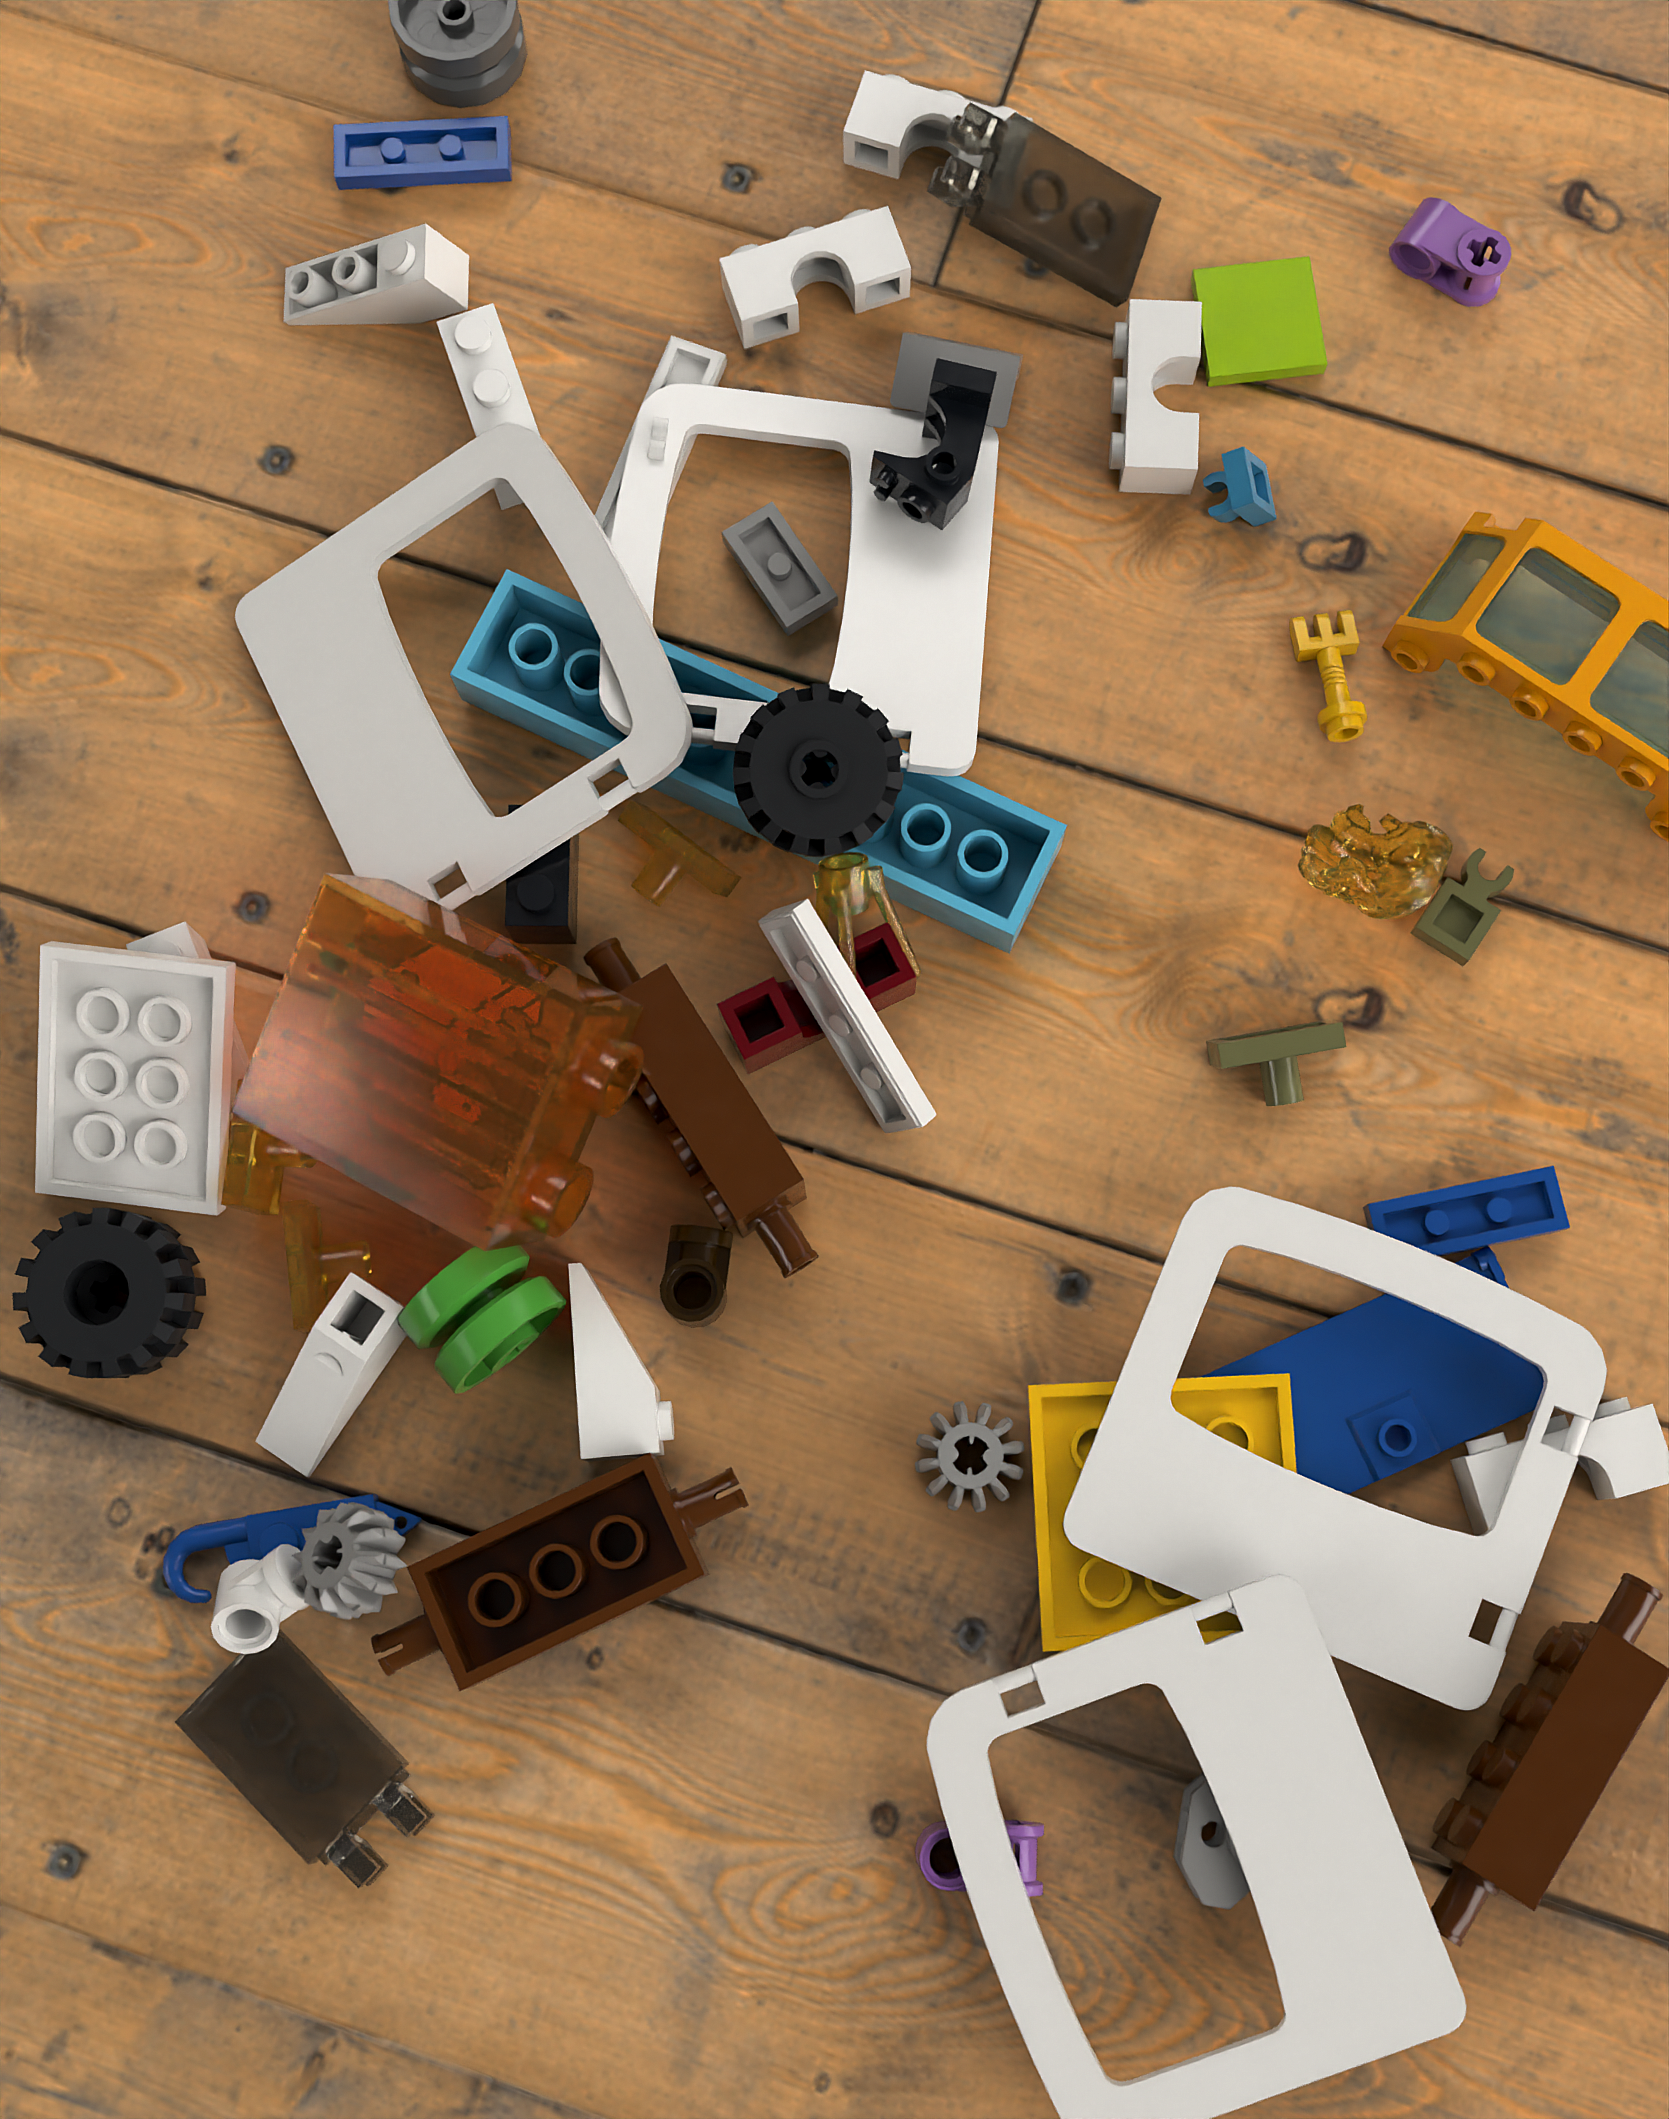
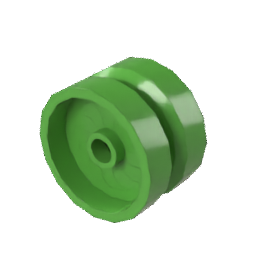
[398,1232,566,1394]

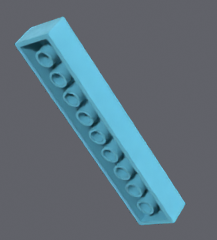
[450,569,1067,954]

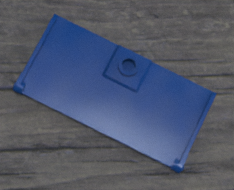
[1193,1246,1544,1495]

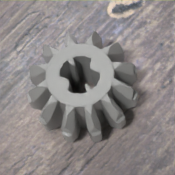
[915,1401,1024,1512]
[292,1502,407,1620]

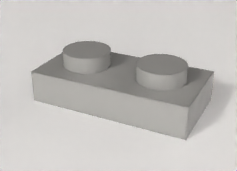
[722,502,838,636]

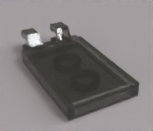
[927,103,1162,308]
[175,1628,435,1888]

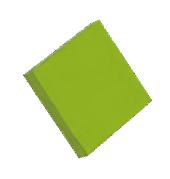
[1190,256,1328,387]

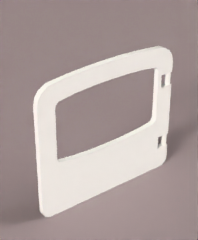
[599,383,999,777]
[235,424,693,940]
[1062,1187,1607,1711]
[927,1574,1466,2119]

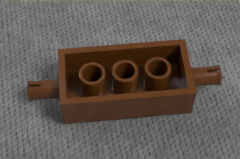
[583,937,819,1278]
[371,1453,749,1691]
[1430,1573,1669,1948]

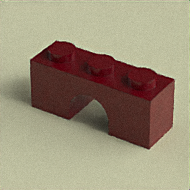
[717,922,917,1074]

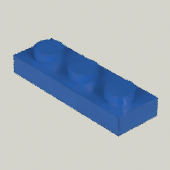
[333,116,512,190]
[1363,1166,1570,1257]

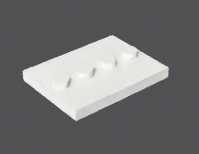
[35,941,236,1216]

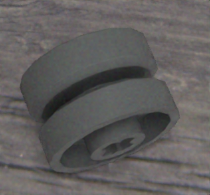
[388,0,528,108]

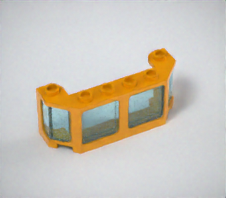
[1382,512,1669,842]

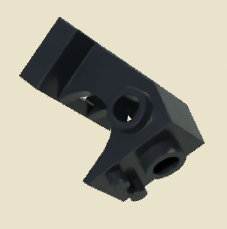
[869,358,997,530]

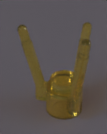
[813,852,921,980]

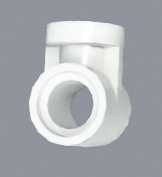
[211,1544,309,1654]

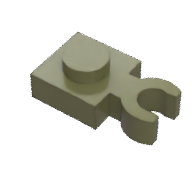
[1410,848,1514,966]

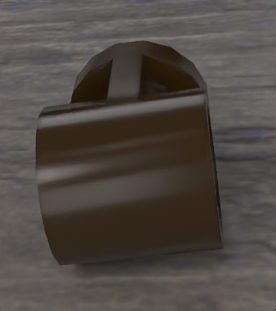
[660,1225,733,1328]

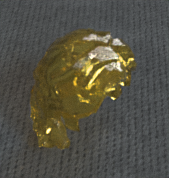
[1298,804,1453,920]

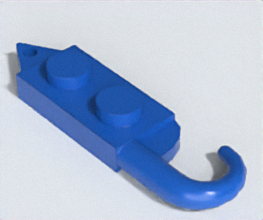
[163,1494,422,1603]

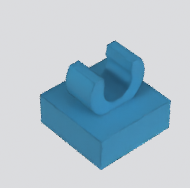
[1203,446,1277,527]

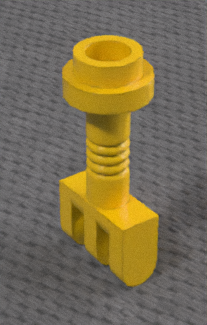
[1289,610,1368,742]

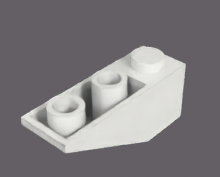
[284,223,469,325]
[255,1272,406,1478]

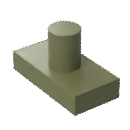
[1206,1019,1346,1106]

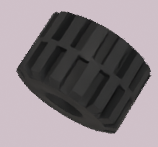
[733,684,904,857]
[12,1208,206,1378]

